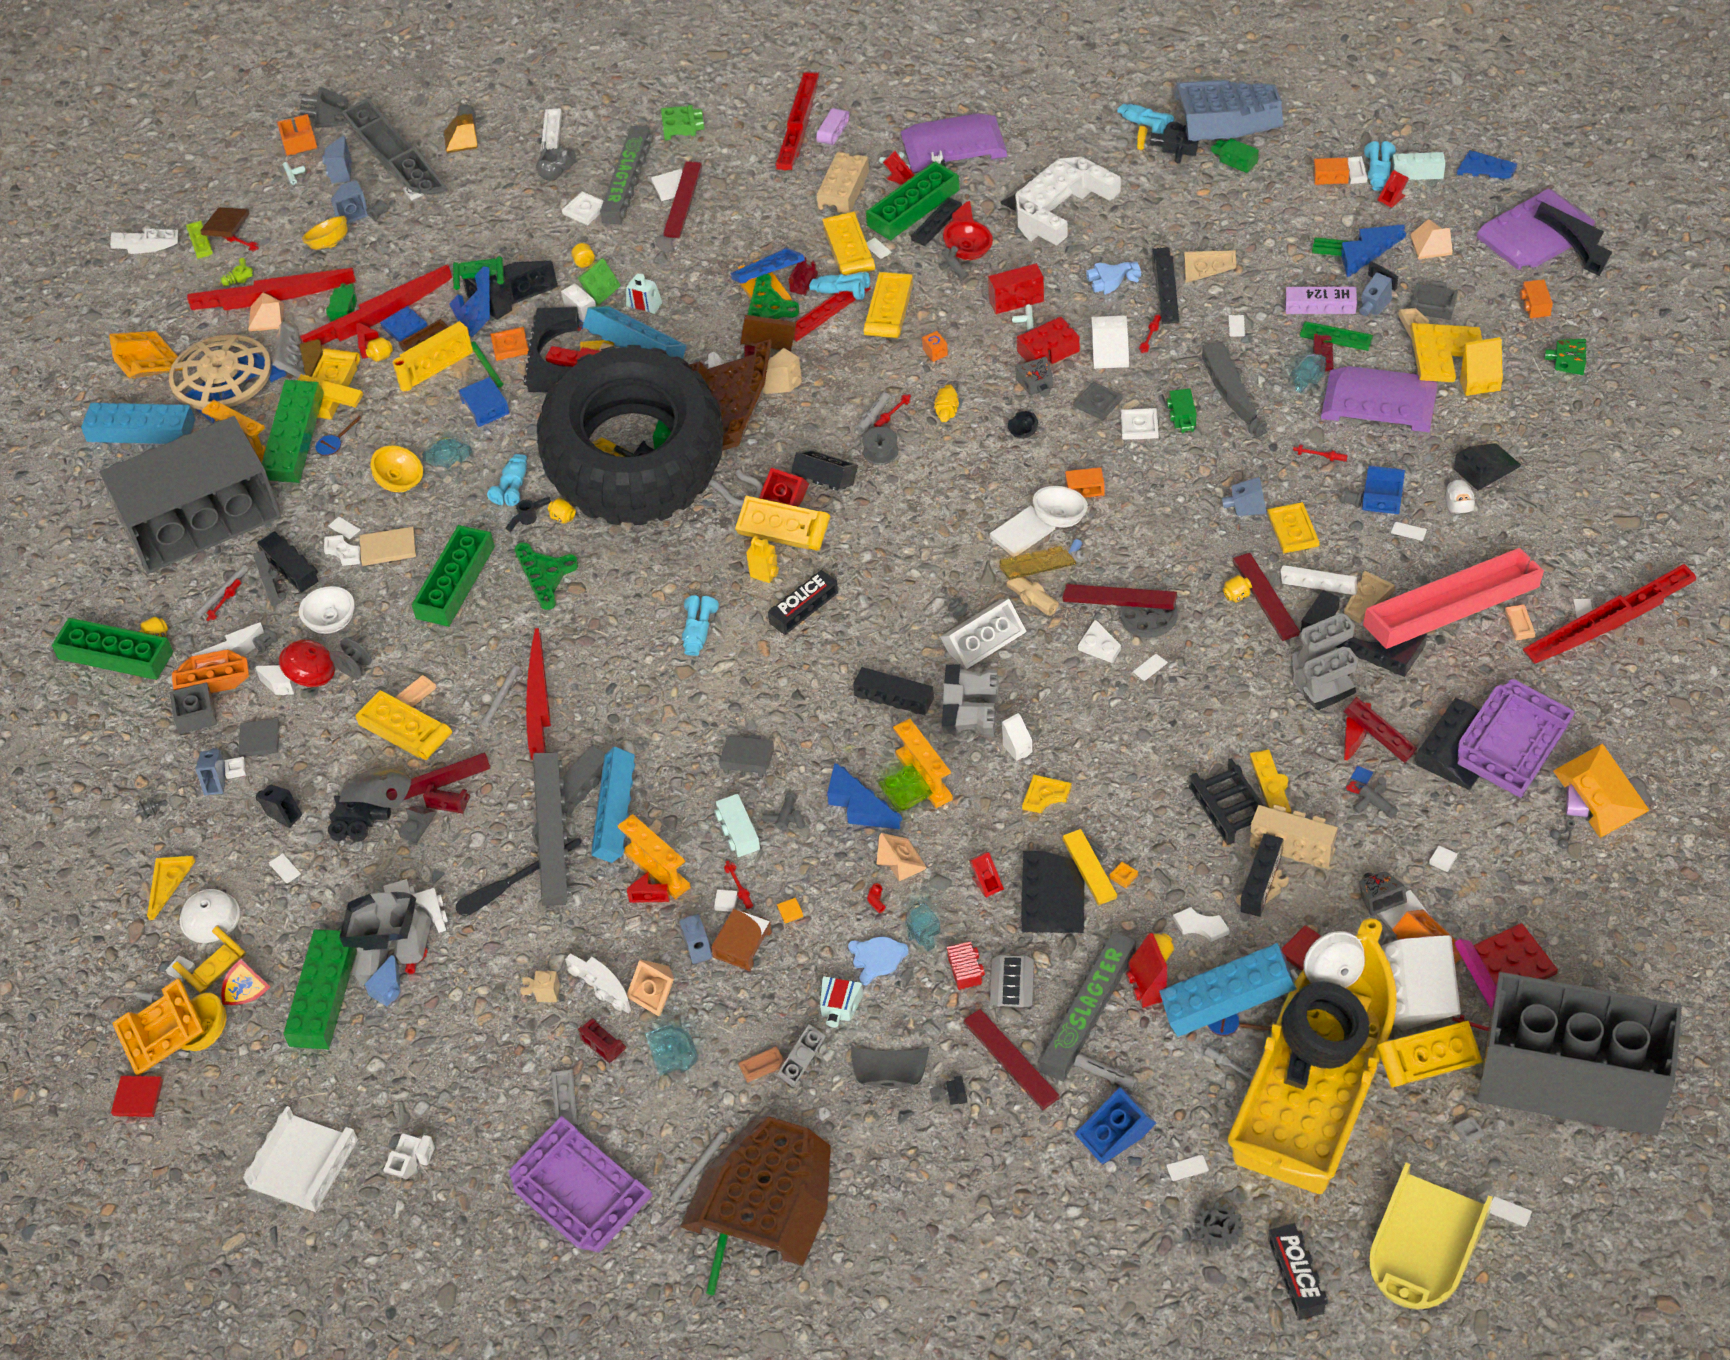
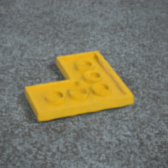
[1410,323,1482,382]

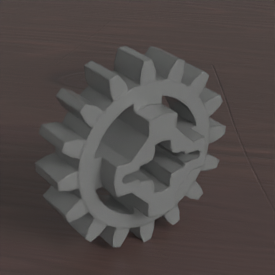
[1194,1202,1244,1251]

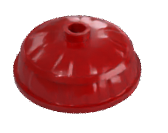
[943,219,993,260]
[279,640,335,687]

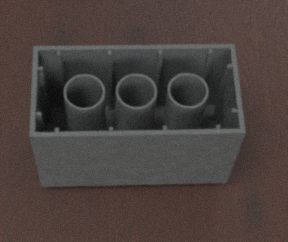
[99,416,281,574]
[1477,972,1682,1136]

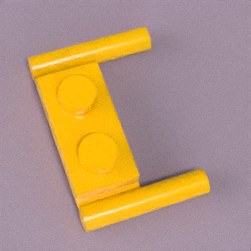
[172,926,246,994]

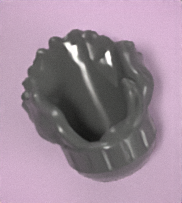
[536,141,576,181]

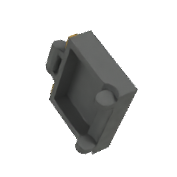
[1410,280,1458,320]
[253,550,286,606]
[719,734,774,777]

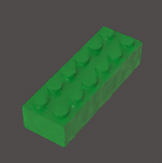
[866,161,960,241]
[262,379,324,483]
[412,525,495,627]
[51,618,173,680]
[283,929,357,1050]

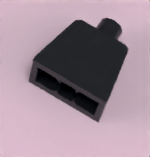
[256,784,302,828]

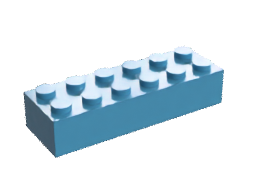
[583,306,687,359]
[81,403,195,444]
[1160,943,1297,1037]

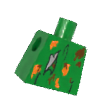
[1544,339,1586,375]

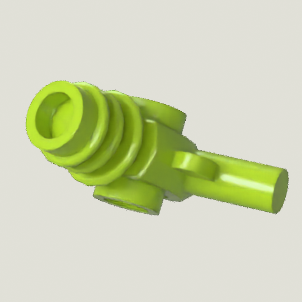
[220,258,253,287]

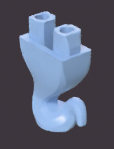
[1086,261,1141,295]

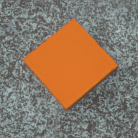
[490,327,529,361]

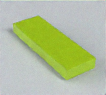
[186,221,213,259]

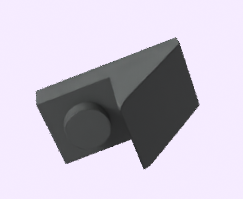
[399,806,437,843]

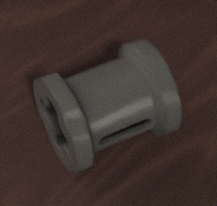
[366,199,388,220]
[1341,487,1364,508]
[252,628,278,653]

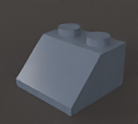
[322,136,352,183]
[331,180,368,224]

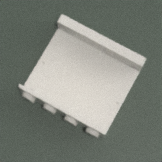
[243,1106,358,1212]

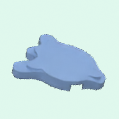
[848,937,909,986]

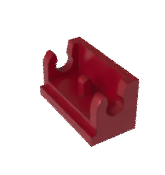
[788,257,818,296]
[1313,334,1334,371]
[423,783,470,814]
[578,1018,626,1064]

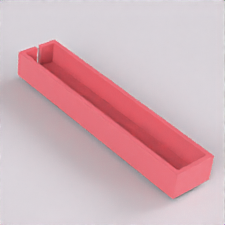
[1363,548,1544,649]

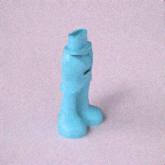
[1117,103,1174,135]
[1364,141,1396,191]
[809,272,870,300]
[487,454,527,506]
[682,595,719,656]

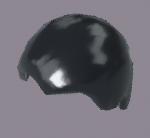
[1008,411,1038,439]

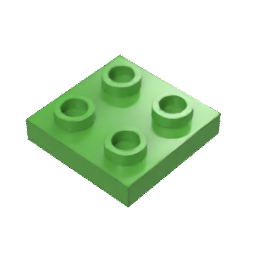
[578,258,621,305]

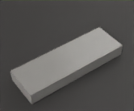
[551,1069,578,1128]

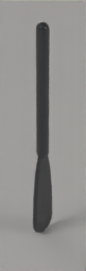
[456,838,582,916]

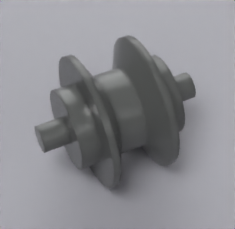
[1248,417,1267,438]
[948,597,968,617]
[135,798,159,819]

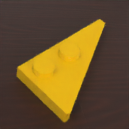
[147,856,195,920]

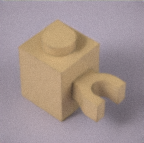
[520,971,560,1002]

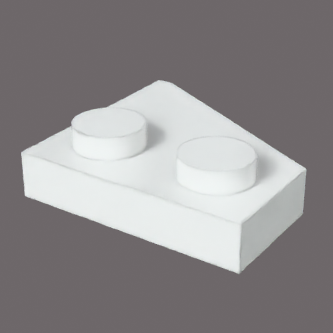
[1078,620,1121,663]

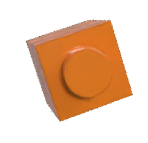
[922,331,948,362]

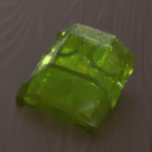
[878,763,933,813]

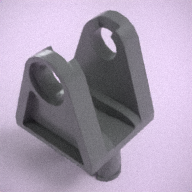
[299,87,349,128]

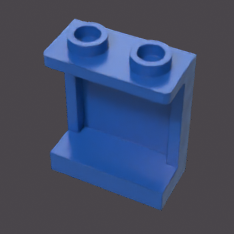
[458,377,510,427]
[1362,466,1405,514]

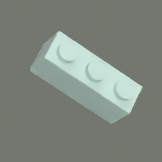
[1391,152,1445,180]
[714,794,760,857]

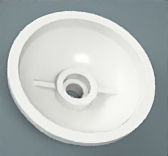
[1033,486,1088,528]
[299,586,355,634]
[180,889,240,943]
[1304,931,1365,988]

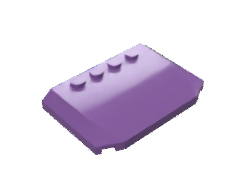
[901,113,1007,173]
[1477,189,1595,270]
[1321,366,1438,433]
[1458,679,1575,798]
[508,1116,653,1253]

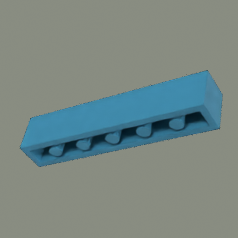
[591,746,635,863]

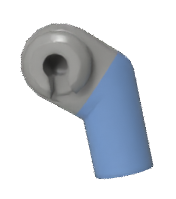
[1068,539,1085,563]

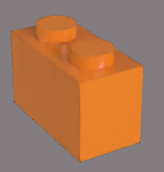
[1313,158,1349,185]
[1520,280,1553,318]
[1065,467,1104,498]

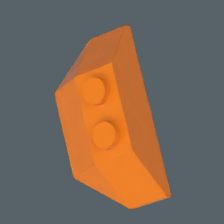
[172,649,249,693]

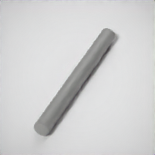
[195,565,249,618]
[481,665,520,727]
[669,1131,727,1203]

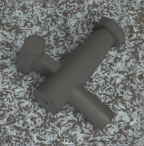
[939,246,969,281]
[1353,777,1398,818]
[762,792,805,830]

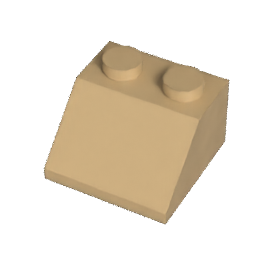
[763,348,802,394]

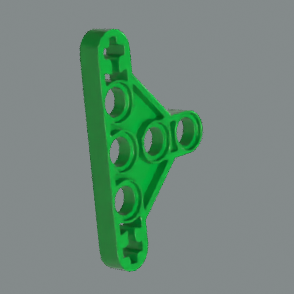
[747,274,800,319]
[514,542,578,610]

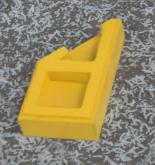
[1137,126,1148,150]

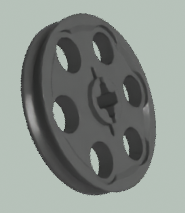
[1120,604,1178,638]

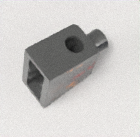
[1015,357,1053,397]
[1359,872,1407,916]

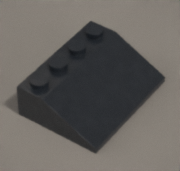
[1416,697,1480,790]
[1021,851,1084,933]

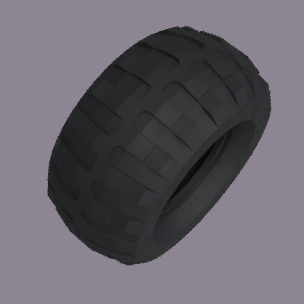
[537,345,723,525]

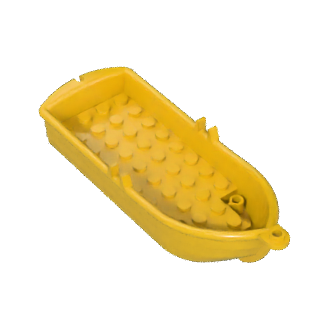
[1228,918,1397,1194]

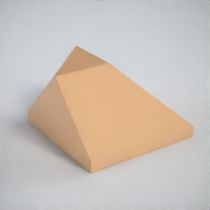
[1410,219,1452,259]
[248,292,284,332]
[876,833,927,881]
[627,960,674,1016]

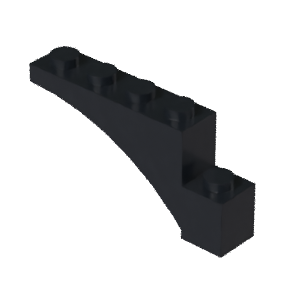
[1534,202,1612,276]
[1151,247,1179,324]

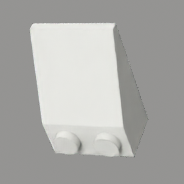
[1092,315,1129,369]

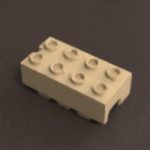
[817,152,869,213]
[1250,805,1338,869]

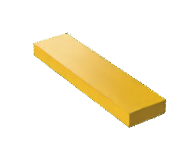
[298,374,364,408]
[1062,829,1117,906]

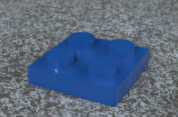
[380,306,428,342]

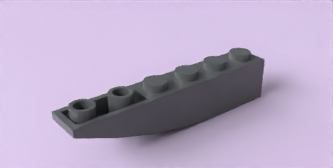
[1202,341,1257,425]
[532,746,606,847]

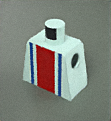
[626,274,662,314]
[820,976,863,1028]

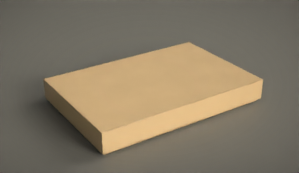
[360,527,416,566]

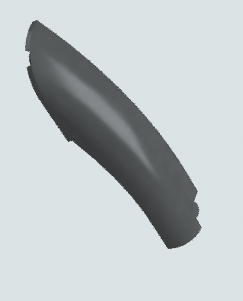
[341,97,448,195]

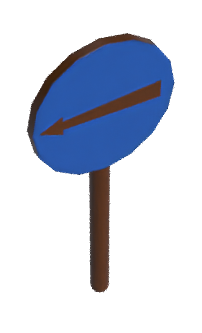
[315,416,361,456]
[1208,1014,1272,1036]

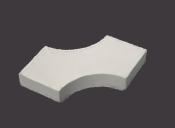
[324,535,361,566]
[1173,907,1230,942]

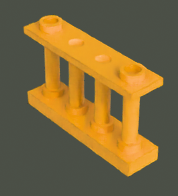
[202,400,266,464]
[893,718,953,808]
[617,814,691,900]

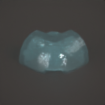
[1290,354,1326,393]
[422,437,472,469]
[905,901,940,952]
[645,1025,698,1076]

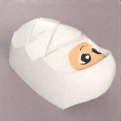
[1446,480,1475,513]

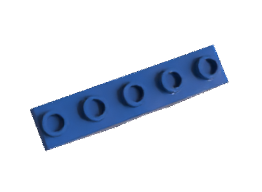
[1341,224,1406,277]
[827,763,902,830]

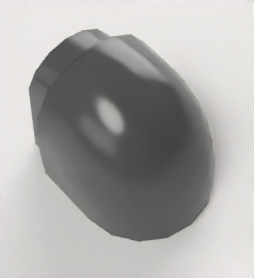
[457,104,476,121]

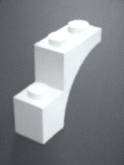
[383,879,448,933]

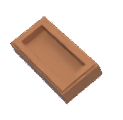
[738,1046,784,1083]

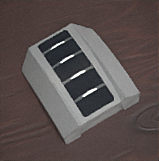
[990,954,1034,1007]

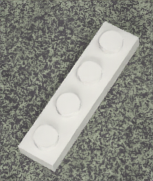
[541,109,562,151]
[1281,565,1358,595]

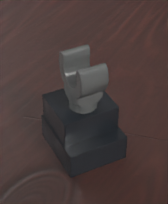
[930,1076,968,1105]

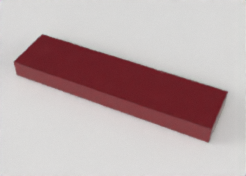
[1343,697,1418,763]

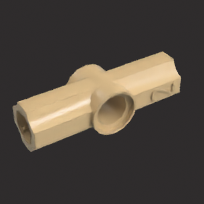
[1007,573,1059,616]

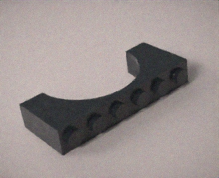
[524,307,580,392]
[1300,590,1427,677]

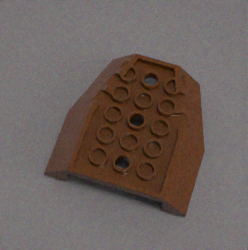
[689,339,772,451]
[680,1116,831,1267]

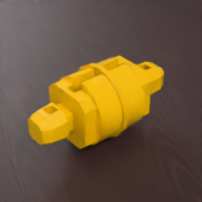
[934,384,959,422]

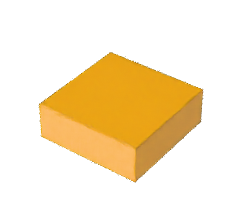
[1109,861,1138,888]
[777,898,803,924]

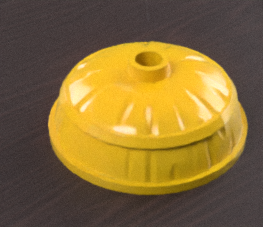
[302,216,348,250]
[370,446,423,492]
[180,993,227,1051]

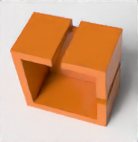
[277,114,318,156]

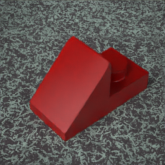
[883,151,915,185]
[1377,170,1409,208]
[357,323,379,359]
[969,851,1004,898]
[627,872,670,903]

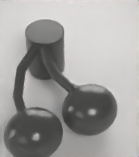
[1550,820,1575,849]

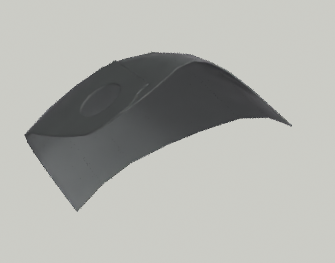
[339,767,411,808]
[850,1045,929,1089]

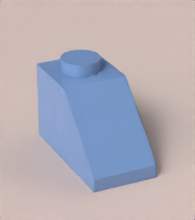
[364,955,401,1006]

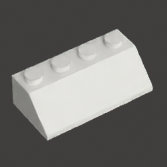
[940,599,1026,669]

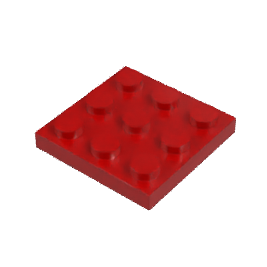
[1473,923,1558,986]

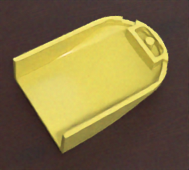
[1370,1163,1493,1309]

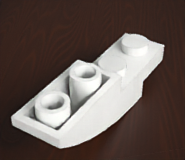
[111,229,178,254]
[191,622,264,657]
[565,953,631,1013]

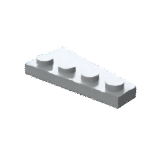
[272,322,306,378]

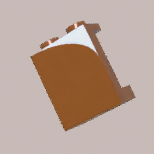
[711,909,772,971]

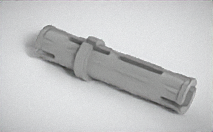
[855,392,890,434]
[1074,1053,1138,1091]

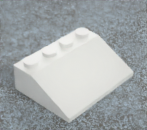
[1382,935,1461,1031]

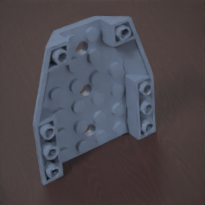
[1173,80,1283,141]

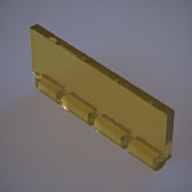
[999,546,1076,580]

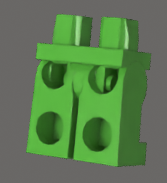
[661,105,704,140]

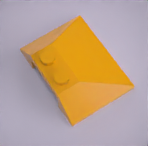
[109,331,183,379]
[1553,743,1649,838]
[112,978,205,1076]

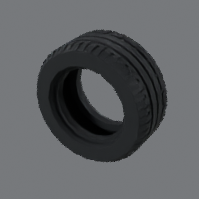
[1281,982,1370,1069]

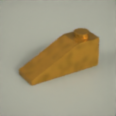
[299,339,325,377]

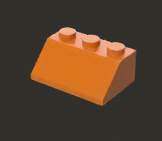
[1392,909,1462,964]

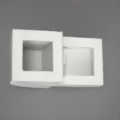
[383,1133,422,1179]

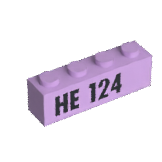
[1285,287,1357,314]

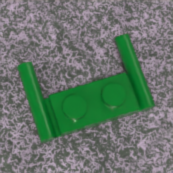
[453,256,504,290]

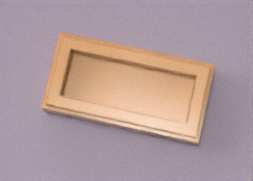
[1505,605,1535,640]
[395,675,436,707]

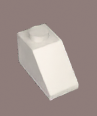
[256,665,296,695]
[1002,713,1032,761]

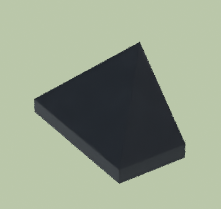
[1368,261,1398,291]

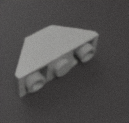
[776,1024,826,1087]

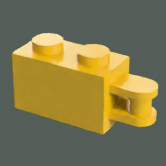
[746,536,779,583]

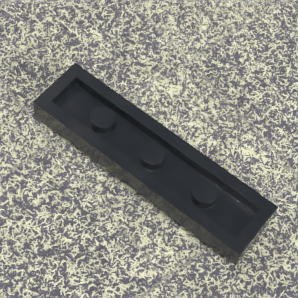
[911,197,962,246]

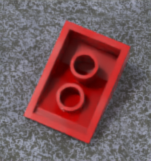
[759,468,809,507]
[1126,933,1167,1008]

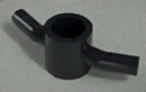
[505,497,551,532]

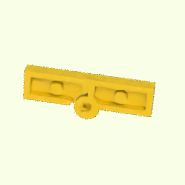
[1250,749,1292,814]

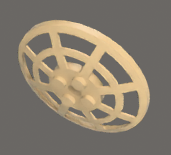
[169,335,272,410]

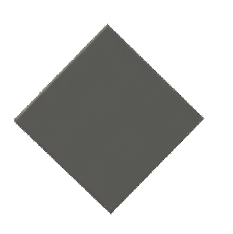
[1073,381,1123,420]
[238,719,280,757]

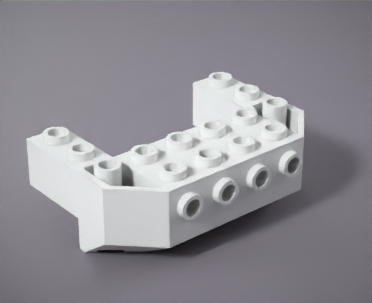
[1015,157,1121,245]

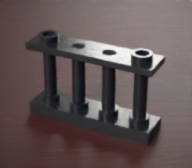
[1189,758,1264,845]

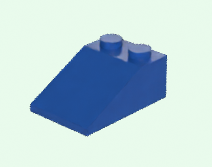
[1075,1087,1156,1165]

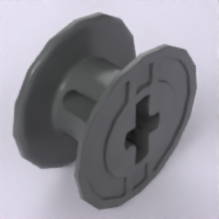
[862,427,899,465]
[330,638,372,678]

